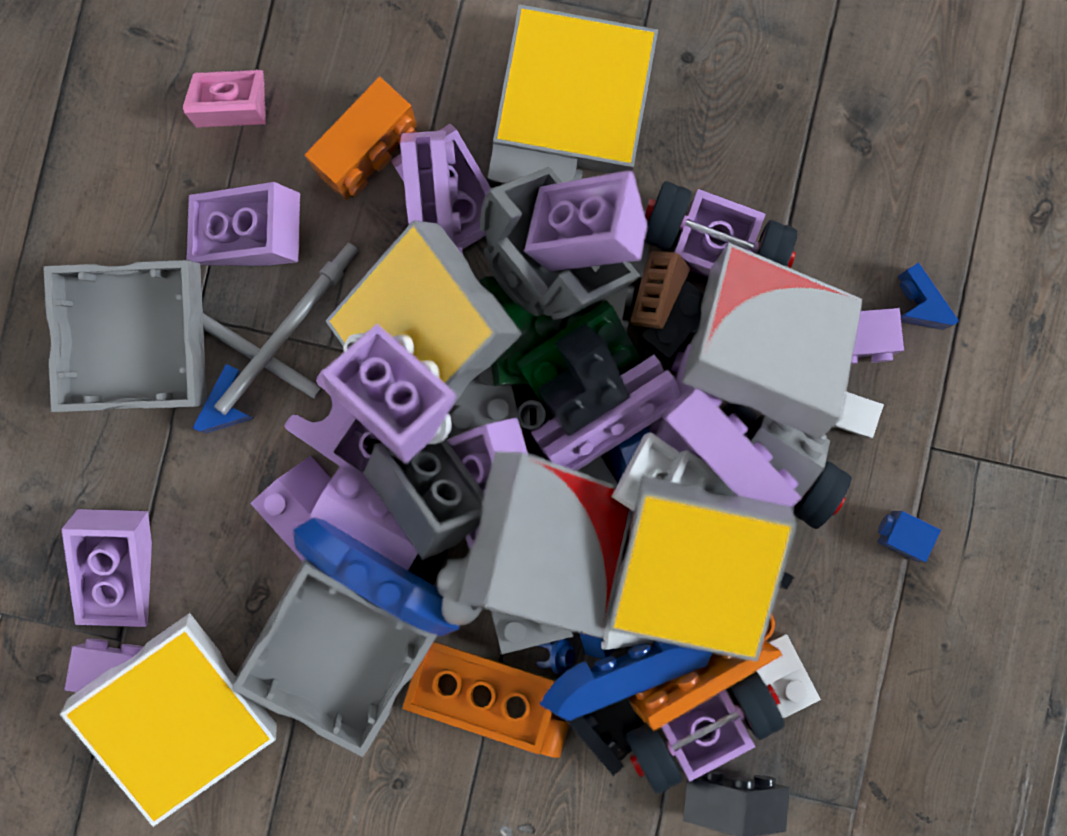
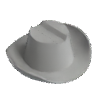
[438,550,482,625]

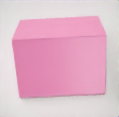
[183,70,266,127]

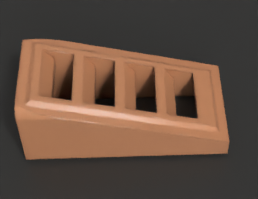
[630,251,690,329]

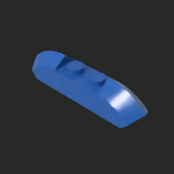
[293,517,459,636]
[540,640,712,721]

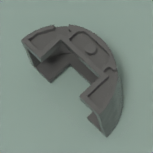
[480,167,640,319]

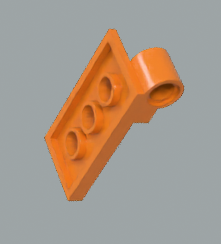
[627,613,783,731]
[402,641,570,758]

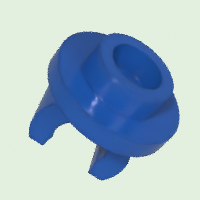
[537,638,575,674]

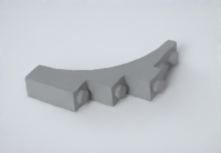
[487,144,650,332]

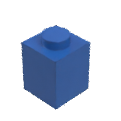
[877,511,941,562]

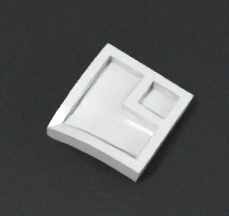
[757,634,821,718]

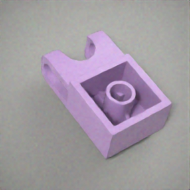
[284,369,379,482]

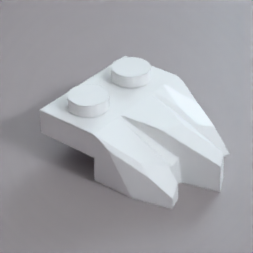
[612,432,721,511]

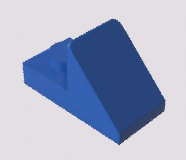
[898,262,959,330]
[193,364,254,433]

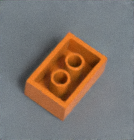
[305,76,417,201]

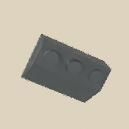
[363,439,485,559]

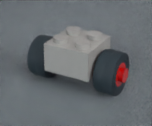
[722,402,852,529]

